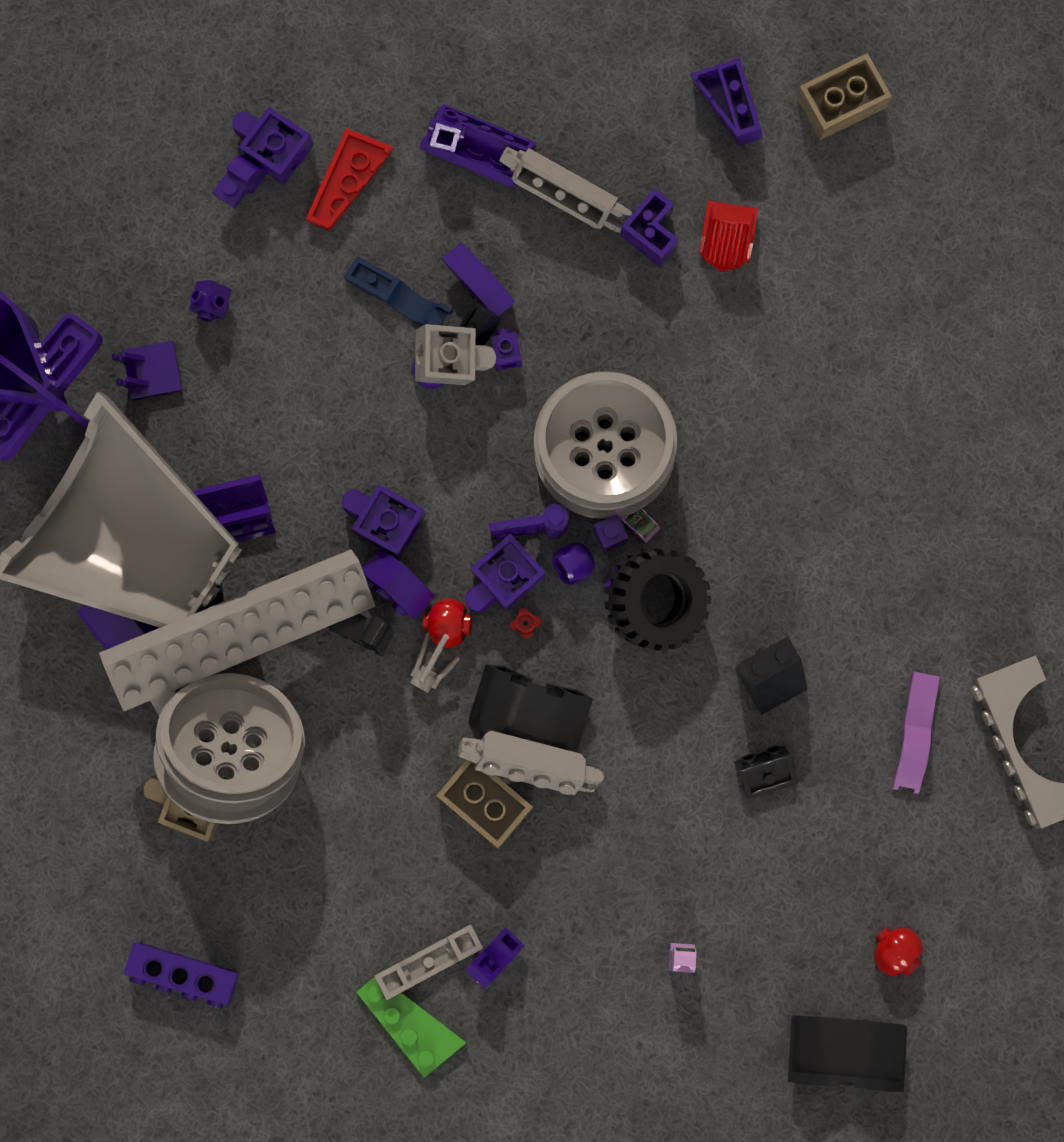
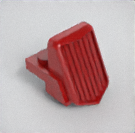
[699,200,758,272]

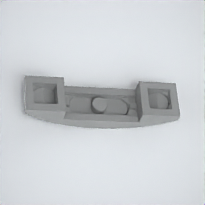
[375,924,483,1000]

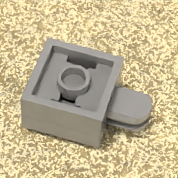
[415,324,496,385]

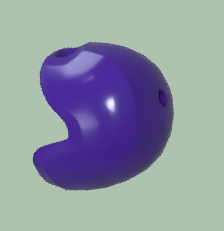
[552,542,595,585]

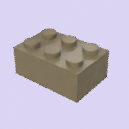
[796,53,892,140]
[436,760,533,849]

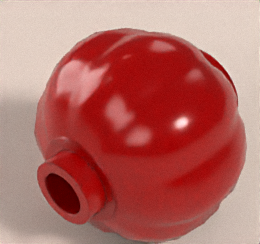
[422,598,472,648]
[874,927,923,977]

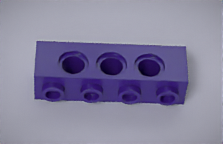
[123,942,240,1009]

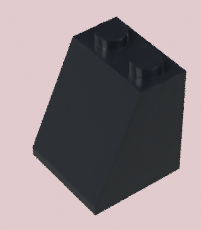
[735,637,808,715]

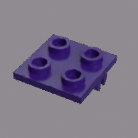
[112,341,182,401]

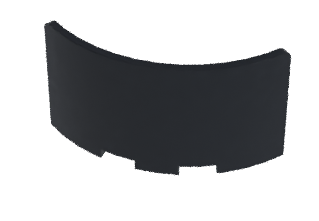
[468,664,593,752]
[788,1015,907,1092]

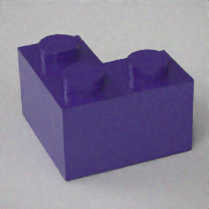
[620,188,678,267]
[362,548,435,620]

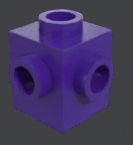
[427,109,466,152]
[189,280,232,322]

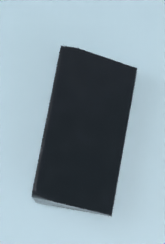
[459,301,501,346]

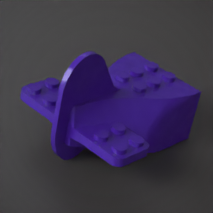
[0,292,103,461]

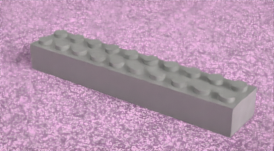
[99,550,376,712]

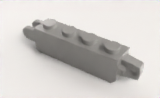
[499,147,632,233]
[458,731,604,795]

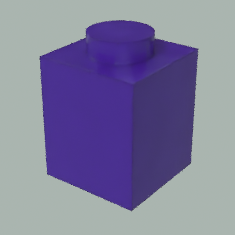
[593,514,628,553]

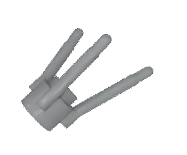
[410,632,460,693]

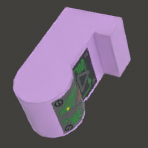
[613,507,660,544]
[669,943,696,973]

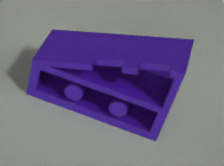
[691,58,763,146]

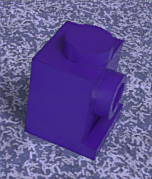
[491,329,522,371]

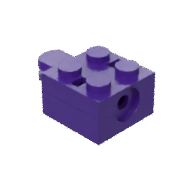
[232,107,314,185]
[342,484,426,560]
[465,534,546,613]

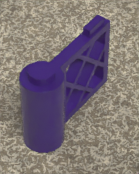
[489,504,569,540]

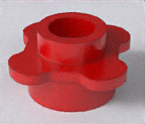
[510,608,541,639]

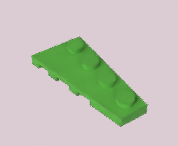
[357,977,467,1078]

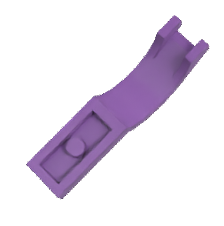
[892,672,940,794]

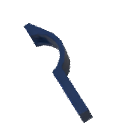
[344,256,454,326]

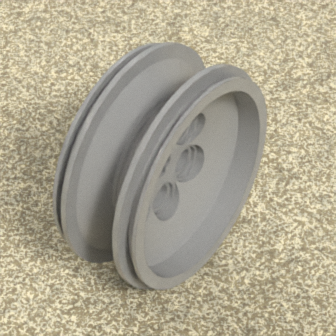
[534,371,677,519]
[153,673,305,824]

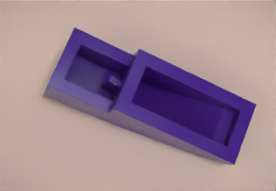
[441,242,515,316]

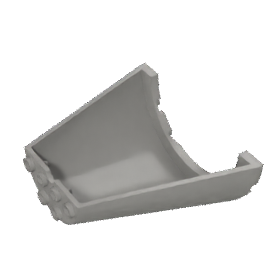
[0,392,242,628]

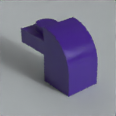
[213,155,267,209]
[466,927,525,989]

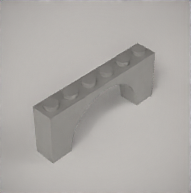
[971,655,1064,829]

